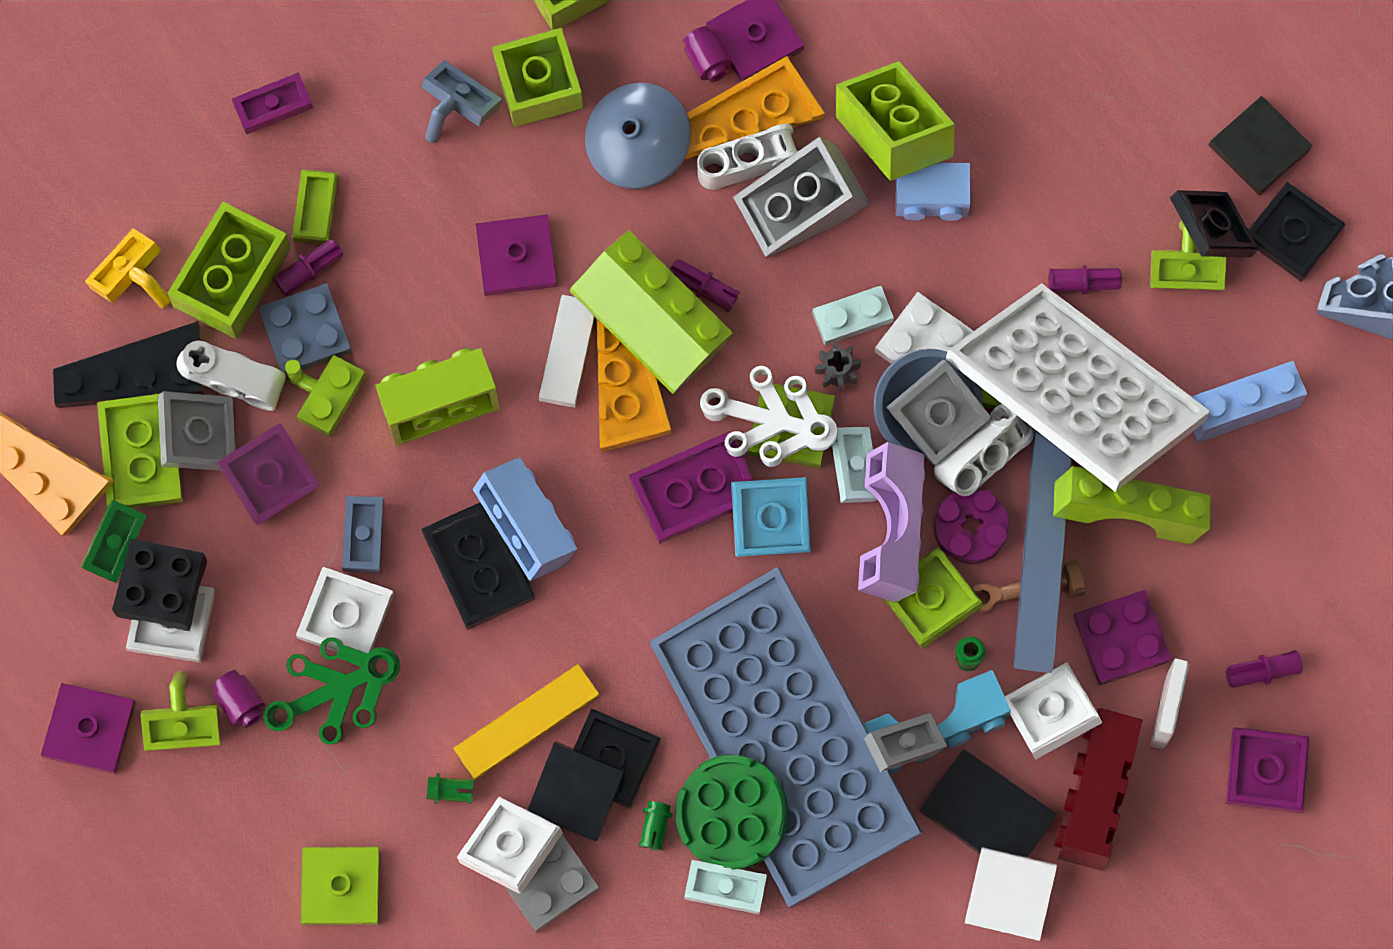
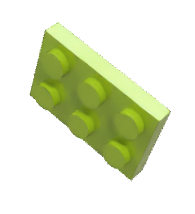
[97,394,183,509]

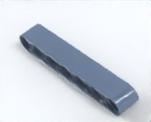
[1013,430,1071,673]

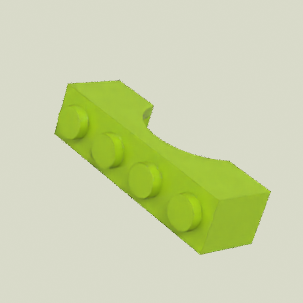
[1053,466,1211,544]

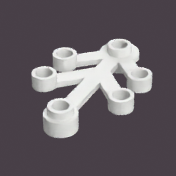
[700,366,838,467]

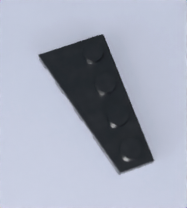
[53,321,204,408]

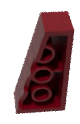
[1054,708,1143,871]

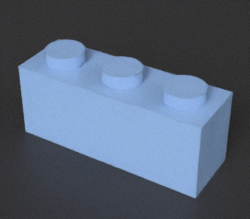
[1191,361,1307,443]
[473,457,577,581]

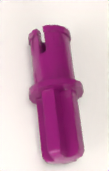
[273,239,343,296]
[670,259,740,312]
[1048,265,1122,294]
[1226,650,1303,688]

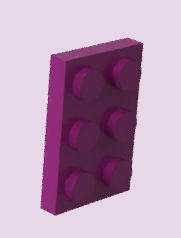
[629,431,753,544]

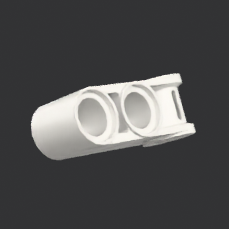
[697,124,798,190]
[177,340,287,411]
[934,404,1035,496]

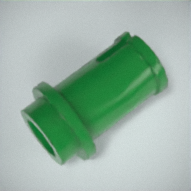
[955,637,985,671]
[427,773,474,804]
[638,801,673,851]

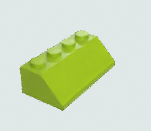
[570,230,733,394]

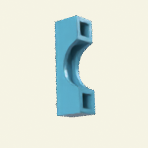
[864,670,1011,774]

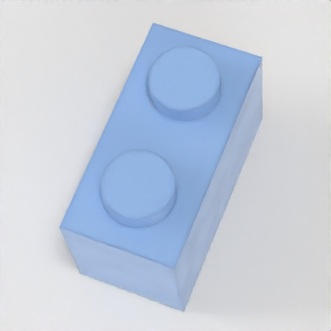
[895,163,970,221]

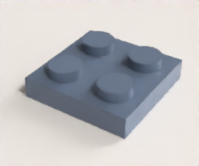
[258,283,352,375]

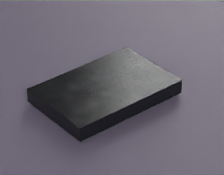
[421,502,535,630]
[920,749,1057,858]

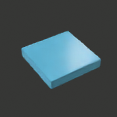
[731,477,811,557]

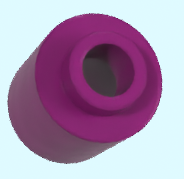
[683,26,732,82]
[212,670,266,728]

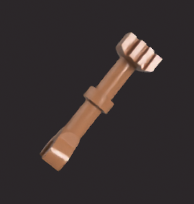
[972,561,1086,614]

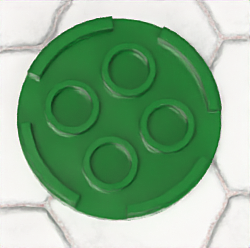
[675,755,788,870]

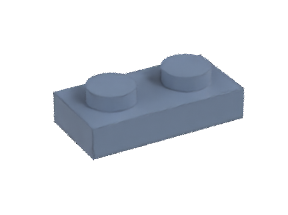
[342,496,384,573]

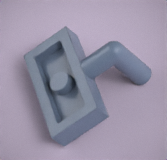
[421,60,502,143]

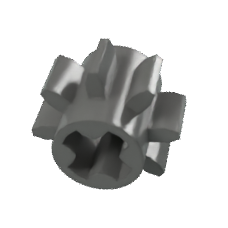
[815,343,861,391]

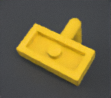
[85,228,171,308]

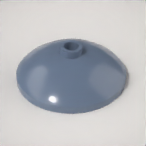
[585,83,691,189]
[874,348,983,460]

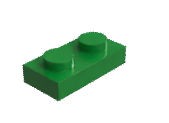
[80,499,147,583]

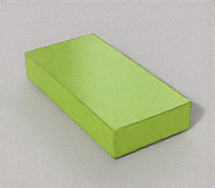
[292,169,339,244]

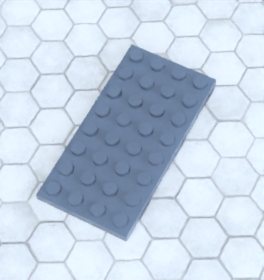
[649,567,923,908]

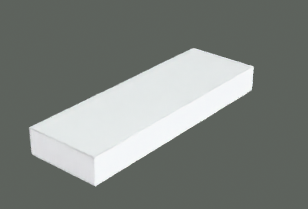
[539,295,595,408]

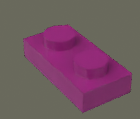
[232,72,313,135]

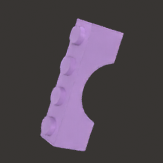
[858,442,925,602]

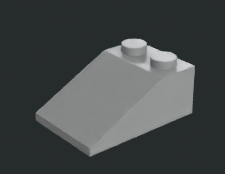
[733,137,870,258]

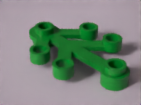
[263,637,401,745]

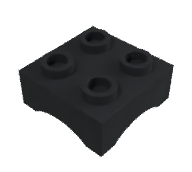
[112,538,207,632]

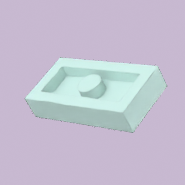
[812,285,894,346]
[832,427,877,503]
[684,860,767,914]

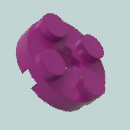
[934,490,1009,564]

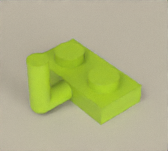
[1150,220,1226,290]
[285,355,366,437]
[140,671,221,751]

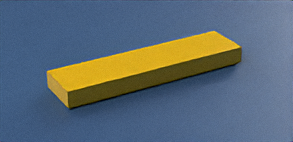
[453,664,600,781]

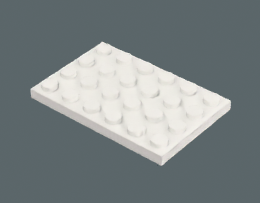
[946,283,1210,492]

